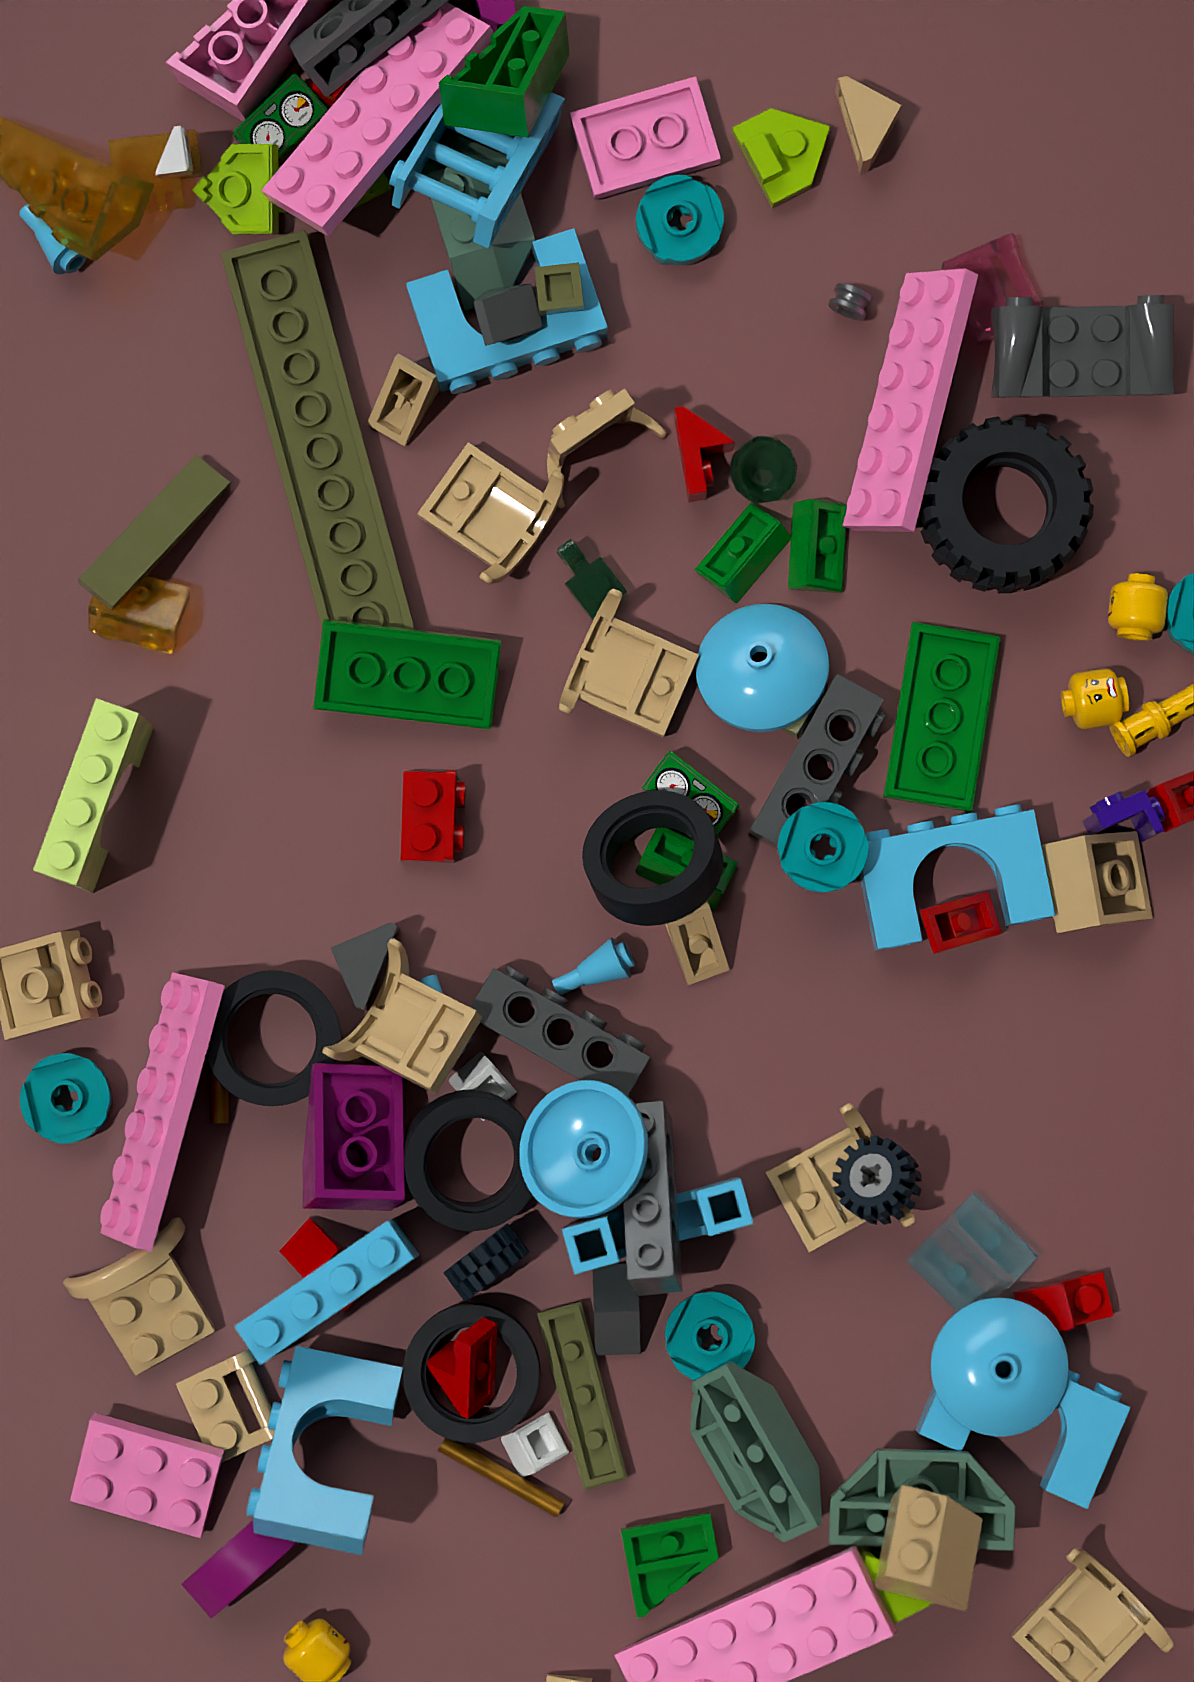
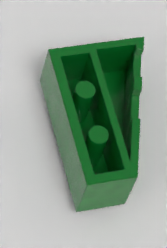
[439,6,570,138]

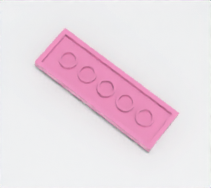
[261,2,494,237]
[843,268,978,532]
[100,972,225,1252]
[614,1546,897,1682]

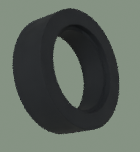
[582,790,723,926]
[205,970,340,1106]
[403,1090,532,1231]
[403,1303,540,1443]

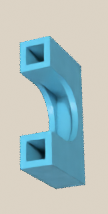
[406,228,608,394]
[859,804,1055,951]
[562,1177,753,1274]
[234,1217,420,1365]
[247,1346,403,1555]
[915,1360,1130,1509]

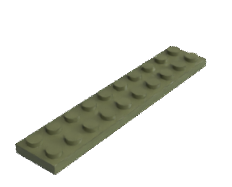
[220,230,415,630]

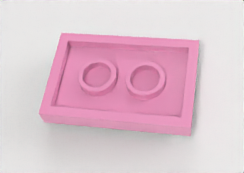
[570,76,721,200]
[70,1412,225,1538]

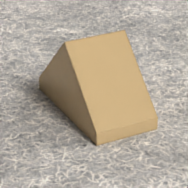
[835,76,901,174]
[367,353,440,446]

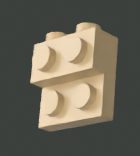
[0,930,102,1040]

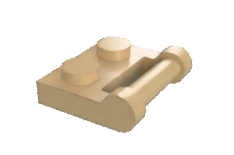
[176,1349,275,1462]

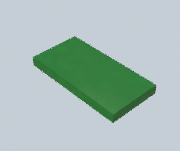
[313,619,501,730]
[883,622,1000,812]

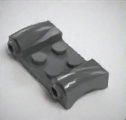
[991,295,1174,398]

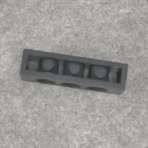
[288,0,449,97]
[748,674,886,849]
[470,965,650,1096]
[624,1101,683,1296]

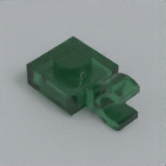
[556,539,627,620]

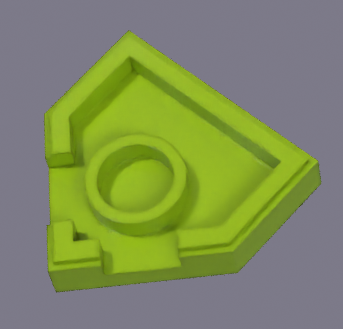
[732,108,830,208]
[192,144,286,235]

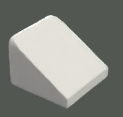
[155,126,193,179]
[449,1052,517,1121]
[501,1412,569,1477]

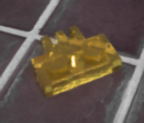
[108,129,203,214]

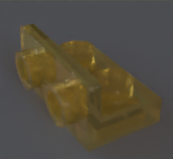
[88,576,190,654]

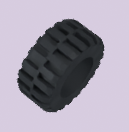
[918,416,1094,594]

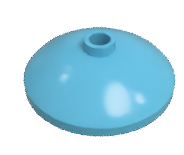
[696,604,830,732]
[519,1080,648,1218]
[930,1298,1068,1437]

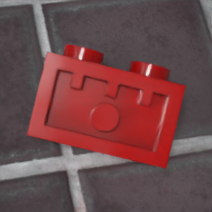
[400,770,466,863]

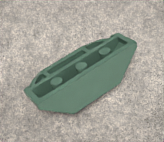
[413,134,535,313]
[690,1362,822,1543]
[829,1448,1015,1550]

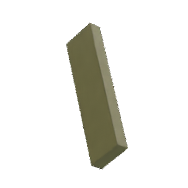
[78,454,230,612]
[537,1301,628,1490]

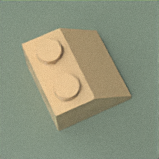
[1041,831,1153,933]
[874,1485,983,1611]

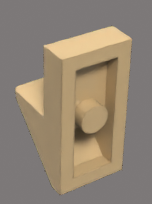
[665,900,730,985]

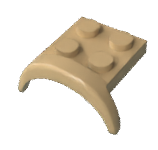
[547,388,667,509]
[417,442,564,584]
[559,589,699,738]
[322,938,483,1095]
[765,1103,915,1252]
[63,1217,215,1376]
[1011,1548,1174,1682]

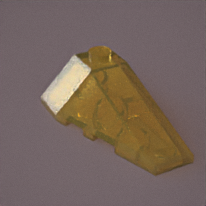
[0,116,155,261]

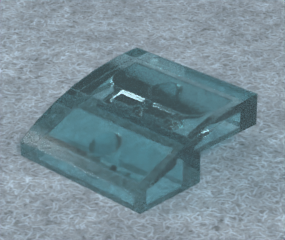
[905,1192,1038,1312]

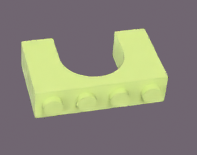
[33,698,154,893]

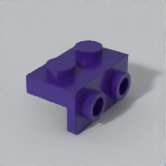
[1082,789,1165,842]

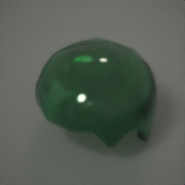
[729,436,798,504]

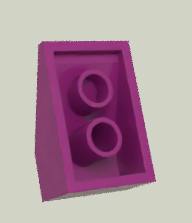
[302,1063,404,1211]

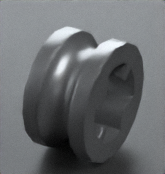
[828,283,873,321]

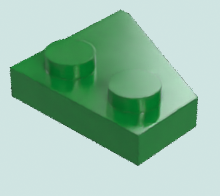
[621,1511,719,1618]

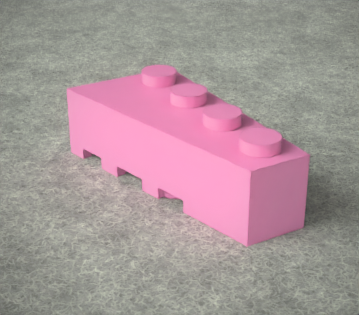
[165,0,333,121]

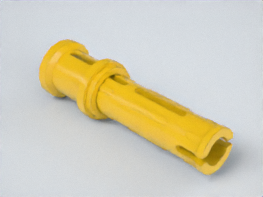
[1109,684,1194,757]

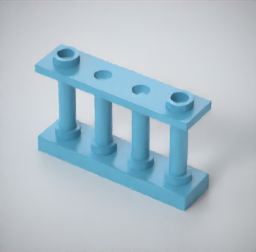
[389,92,565,249]

